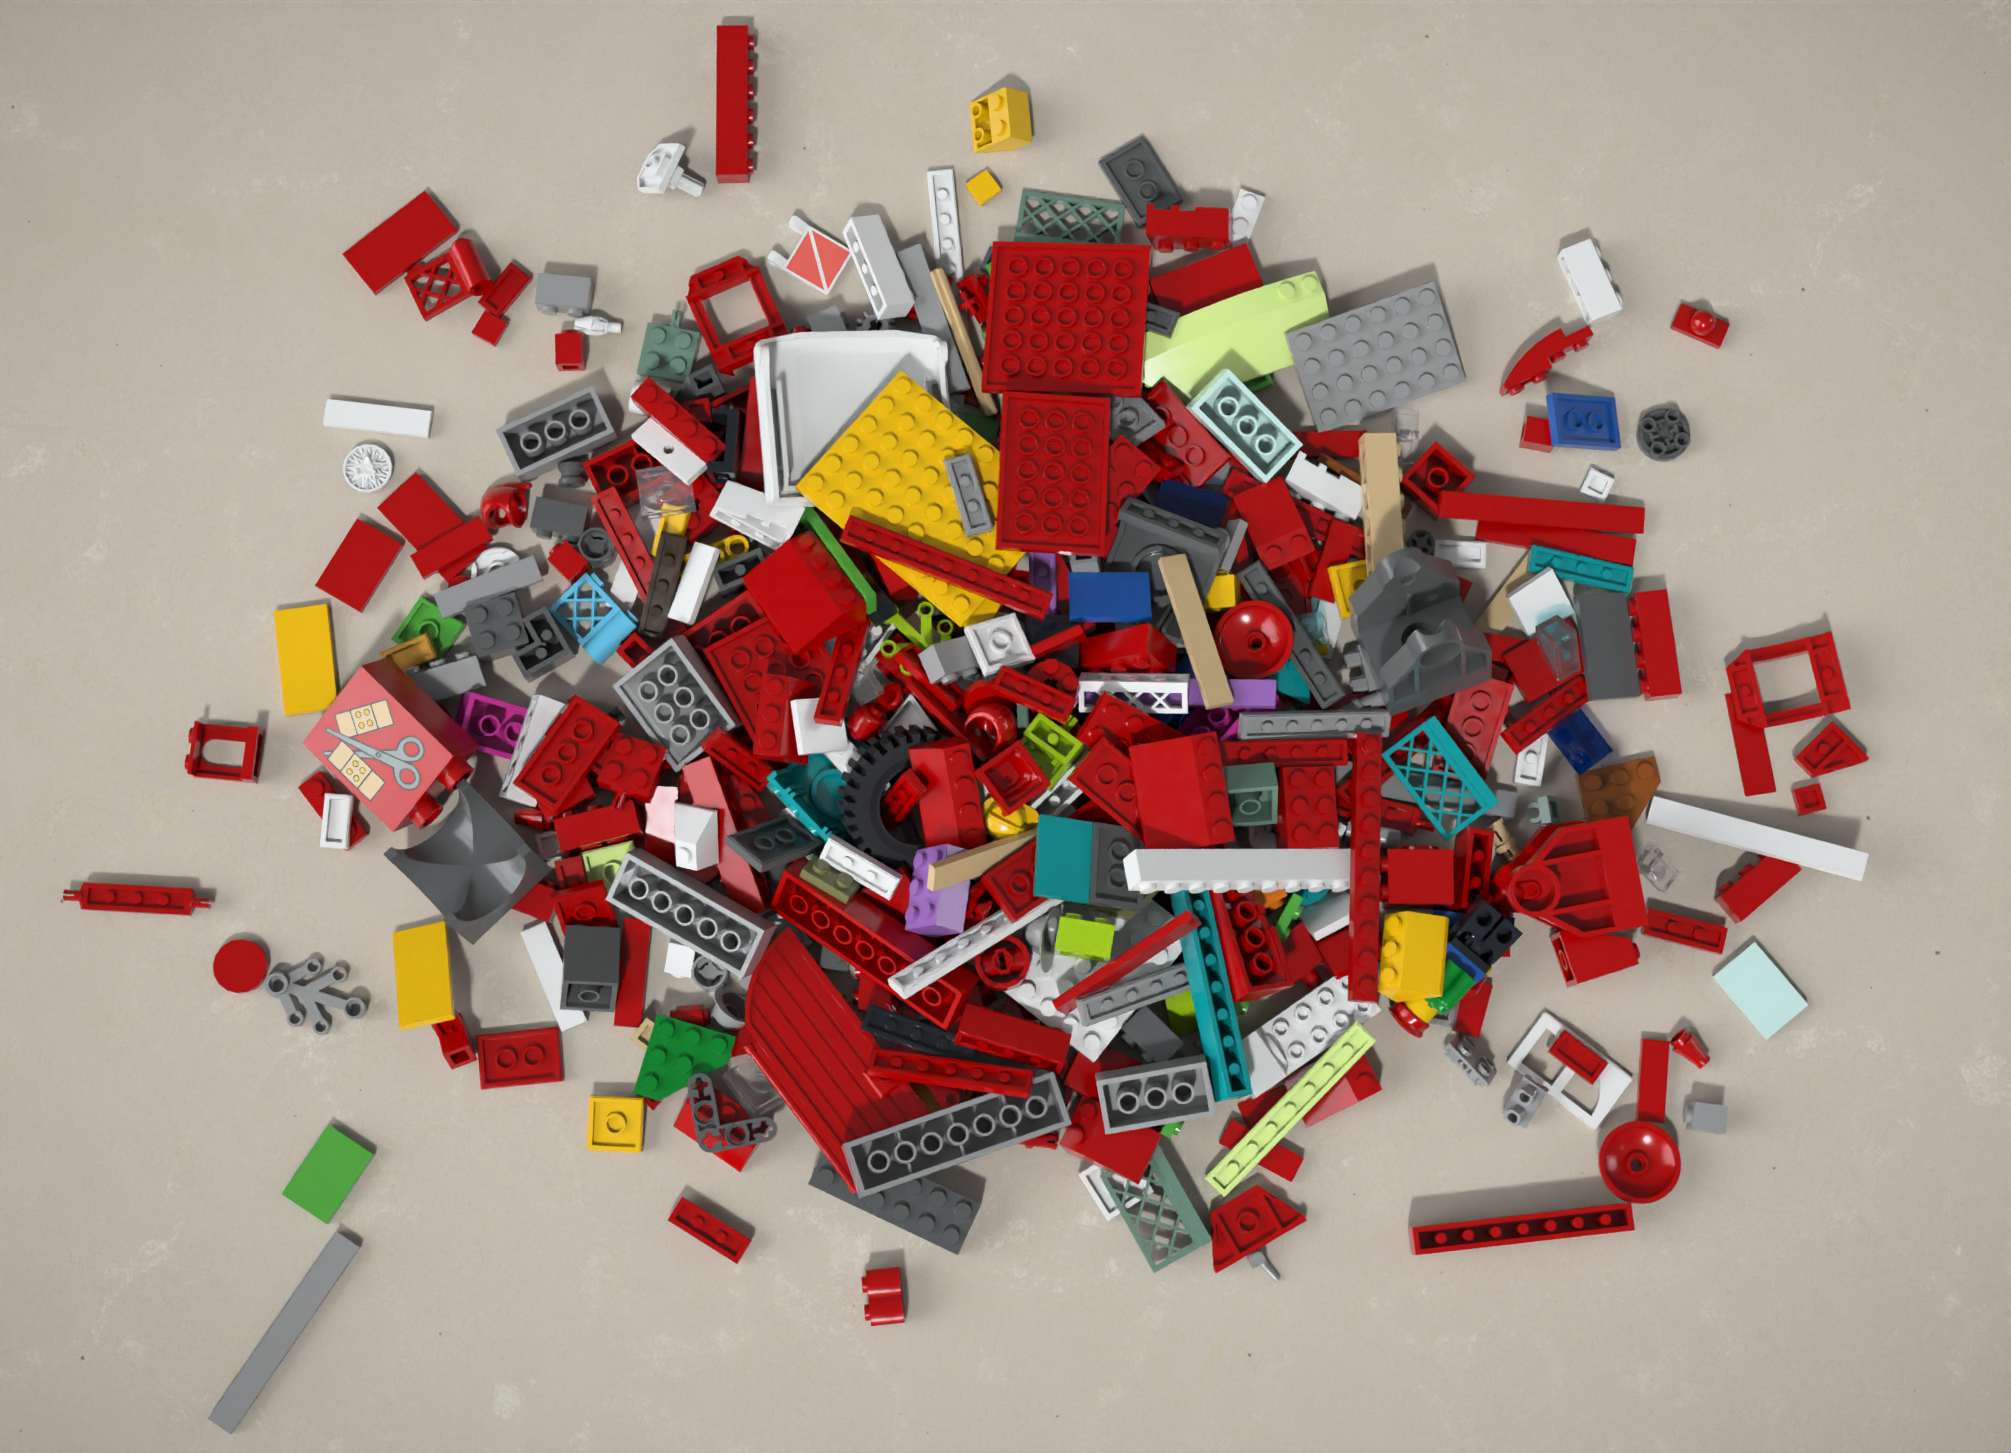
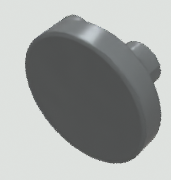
[1636,408,1690,462]

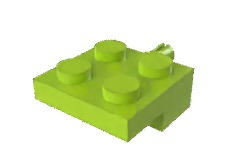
[1020,713,1084,792]

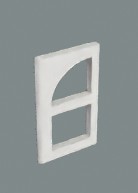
[1506,1011,1633,1129]

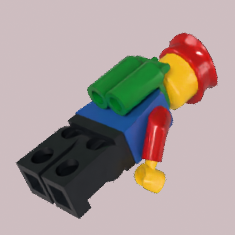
[1388,894,1523,1038]

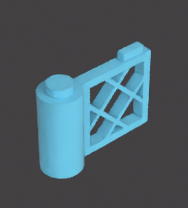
[548,573,640,665]

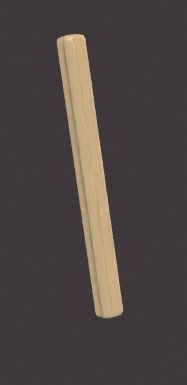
[930,268,998,417]

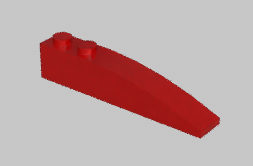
[1200,842,1294,1003]

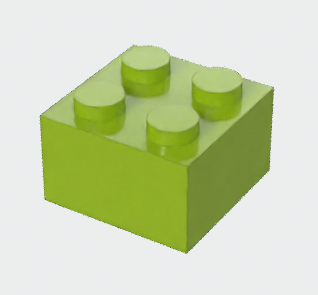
[1055,913,1115,963]

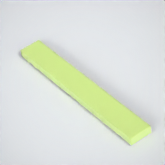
[1205,1020,1377,1197]

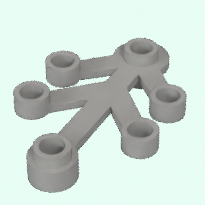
[265,958,367,1035]

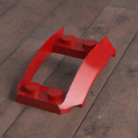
[685,256,788,377]
[1726,631,1851,728]

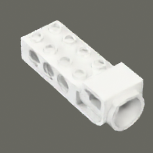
[1241,975,1381,1101]

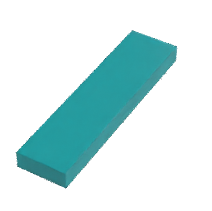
[1526,545,1634,595]

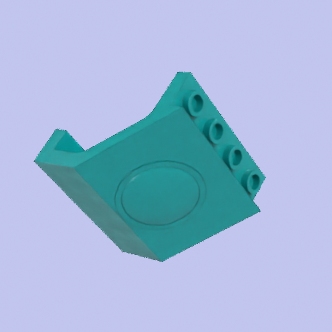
[767,716,902,847]

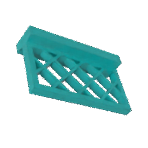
[1382,716,1500,841]

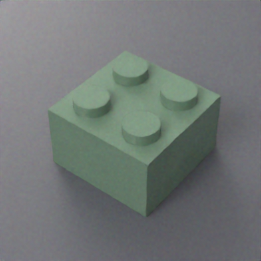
[1222,762,1278,827]

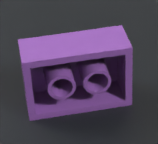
[905,844,971,938]

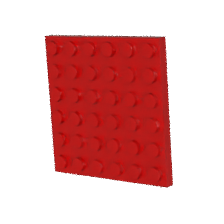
[981,241,1151,398]

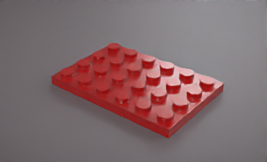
[995,391,1111,557]

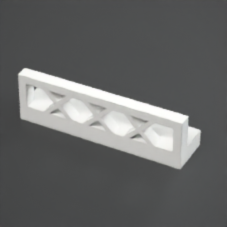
[1078,672,1190,714]

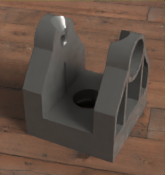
[1349,547,1492,716]

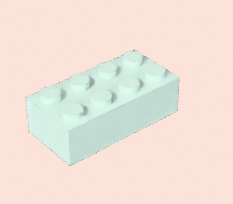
[1185,369,1303,483]

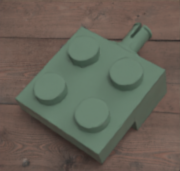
[637,310,701,384]

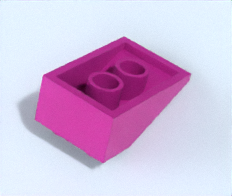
[455,692,528,760]

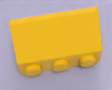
[1378,911,1449,1002]

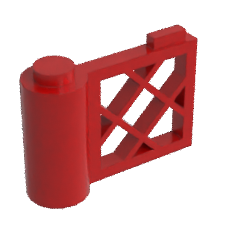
[404,238,494,322]

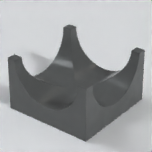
[384,778,552,945]

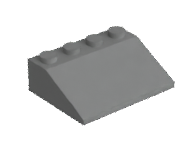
[612,635,743,772]

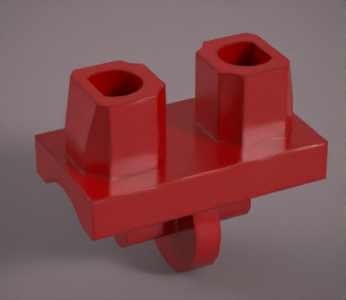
[956,273,990,325]

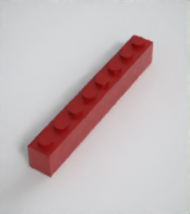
[1408,1202,1635,1255]

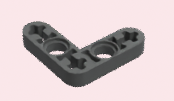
[688,1073,778,1153]

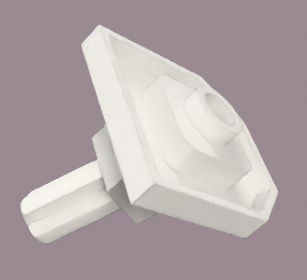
[637,143,704,197]

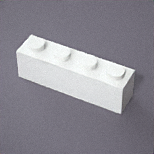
[843,214,915,320]
[499,695,568,807]

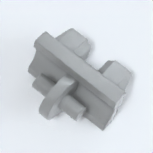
[1343,645,1377,694]
[1502,1074,1549,1129]

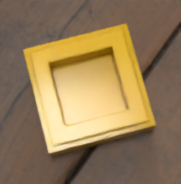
[965,170,1001,207]

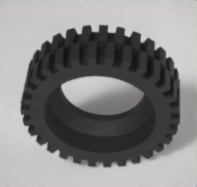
[837,725,981,877]

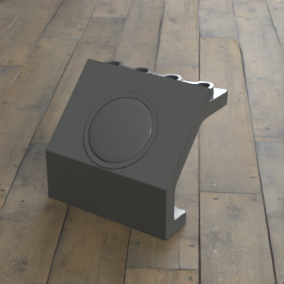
[1102,497,1228,645]

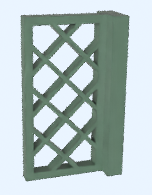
[1014,190,1125,244]
[1100,1145,1212,1273]

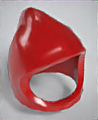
[480,482,533,529]

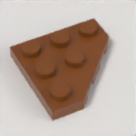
[1575,756,1661,830]

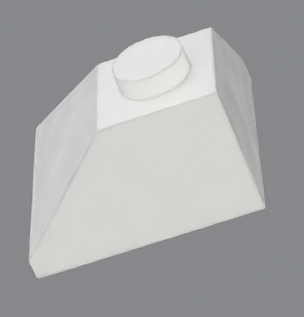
[673,802,719,871]

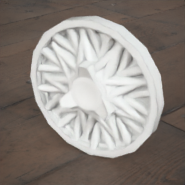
[343,444,393,493]

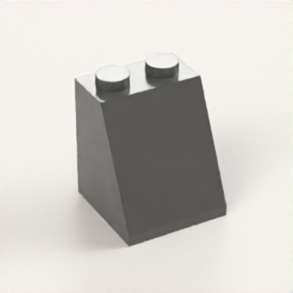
[560,924,620,1012]

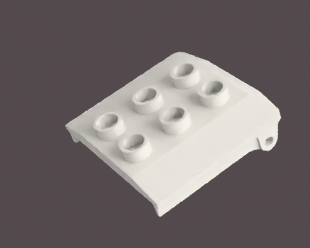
[753,330,950,507]

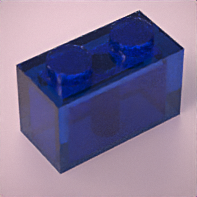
[1547,708,1613,776]

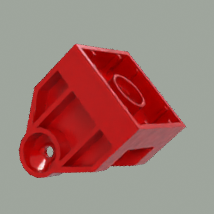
[1489,814,1649,938]

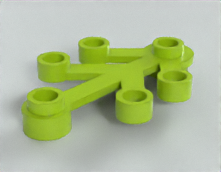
[880,601,954,676]

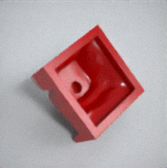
[974,740,1051,817]

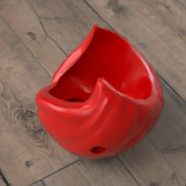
[963,703,1018,754]

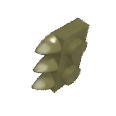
[799,855,861,904]

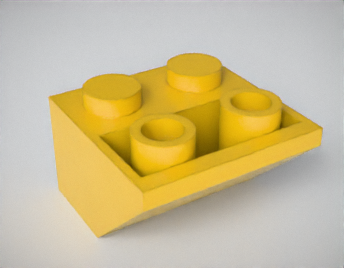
[969,87,1032,153]

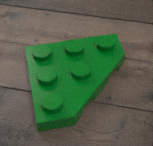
[633,1014,737,1101]

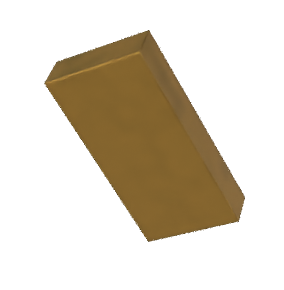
[380,632,440,670]

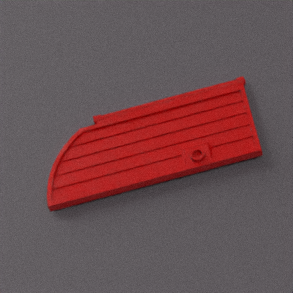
[744,927,931,1194]

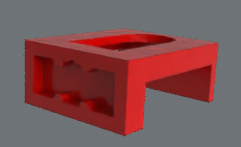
[185,721,265,784]

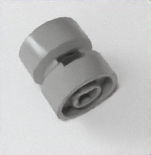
[691,955,730,992]

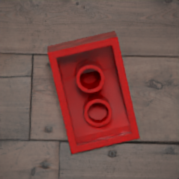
[1232,475,1315,572]
[1282,1054,1383,1128]
[1059,1095,1163,1185]

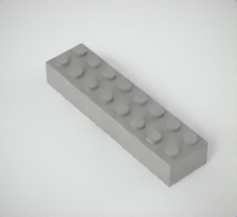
[842,1072,1071,1199]

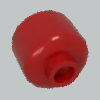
[847,702,887,742]

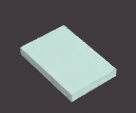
[1712,942,1808,1040]

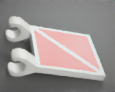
[767,216,852,296]

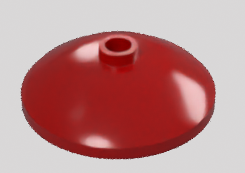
[1214,600,1294,680]
[1598,1121,1681,1204]

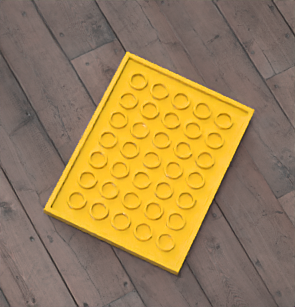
[796,370,1027,627]

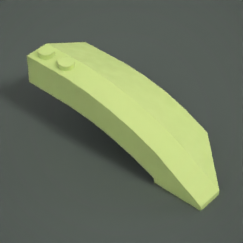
[1142,271,1330,405]

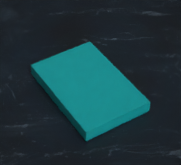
[1033,814,1093,904]

